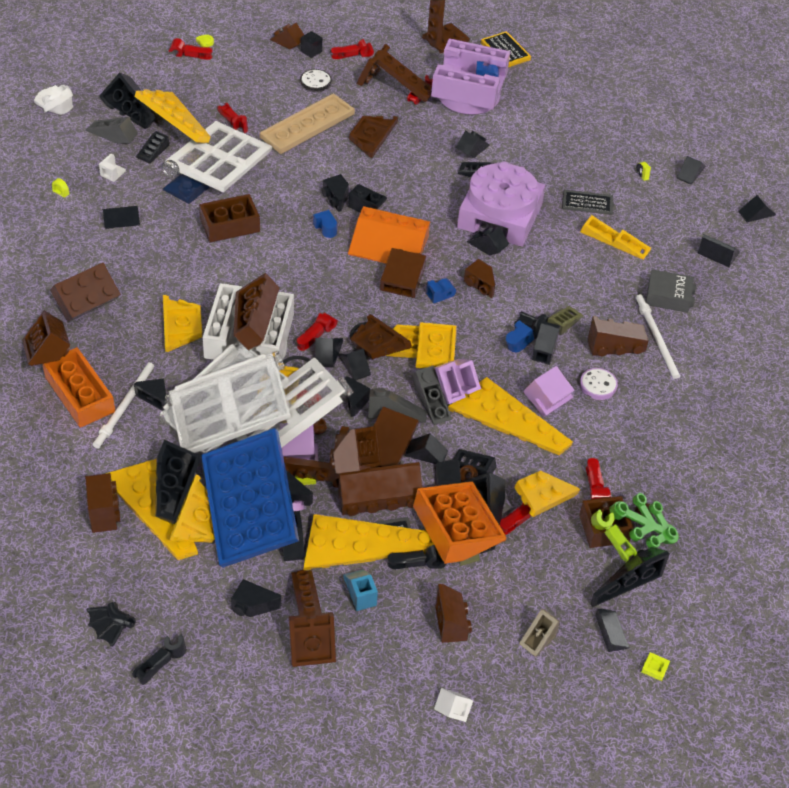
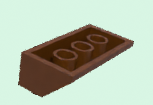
[22,310,71,366]
[332,426,381,473]
[338,462,422,516]

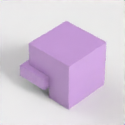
[435,359,481,404]
[523,366,574,417]
[281,425,318,461]

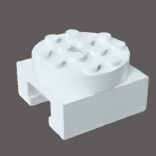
[203,283,294,374]

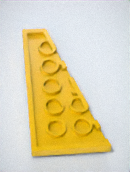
[134,89,211,143]

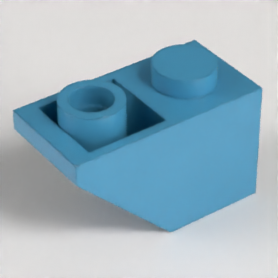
[343,569,378,611]

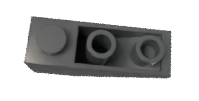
[412,366,452,425]

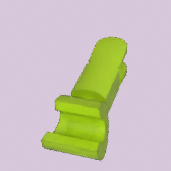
[591,509,637,562]

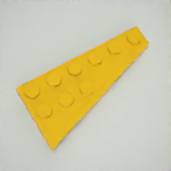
[448,377,573,456]
[105,459,198,560]
[303,514,434,570]

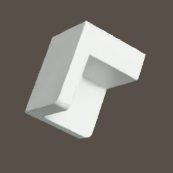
[99,154,126,182]
[434,688,473,722]

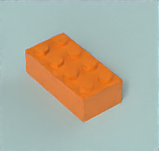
[42,347,115,428]

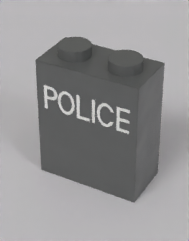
[646,269,696,313]

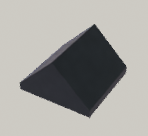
[698,234,740,267]

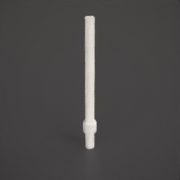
[636,294,680,379]
[93,362,154,449]

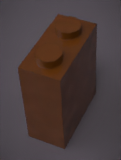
[380,248,426,298]

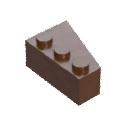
[587,316,649,357]

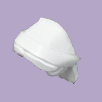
[34,85,73,115]

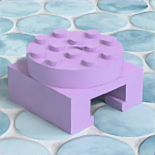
[431,39,510,114]
[457,162,545,247]

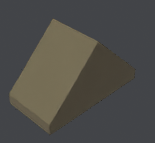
[519,608,560,657]

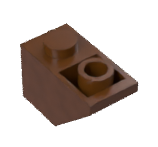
[270,22,304,49]
[464,259,495,298]

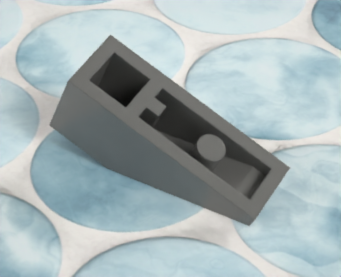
[85,117,138,144]
[368,388,427,423]

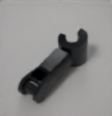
[388,545,446,569]
[132,634,187,685]

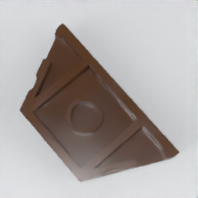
[349,116,398,158]
[350,314,412,360]

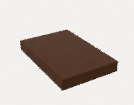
[374,407,419,467]

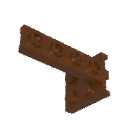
[422,0,470,54]
[356,43,432,102]
[283,426,350,488]
[289,570,336,667]

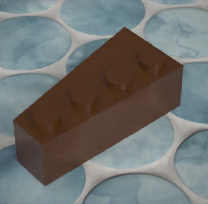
[234,273,280,351]

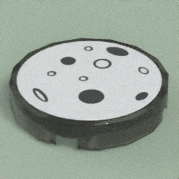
[300,69,332,93]

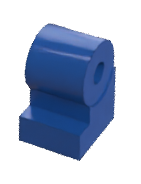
[476,61,499,77]
[313,210,337,238]
[426,278,456,304]
[506,320,534,353]

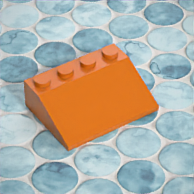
[348,206,430,263]
[413,482,507,564]

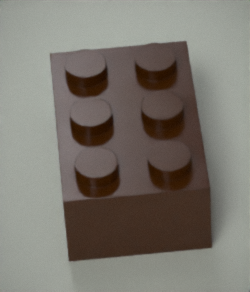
[199,194,260,243]
[50,262,121,322]

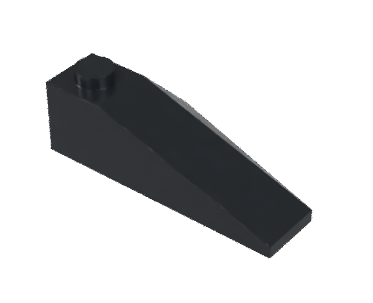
[99,72,157,129]
[155,440,202,525]
[461,472,505,554]
[591,547,670,607]

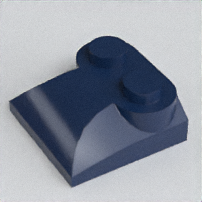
[163,173,210,204]

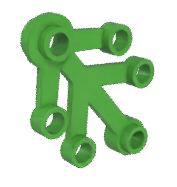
[610,493,678,548]

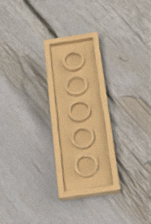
[260,93,355,154]

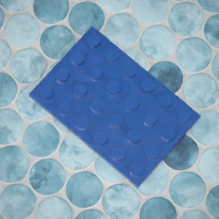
[201,428,299,568]

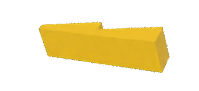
[580,215,651,260]

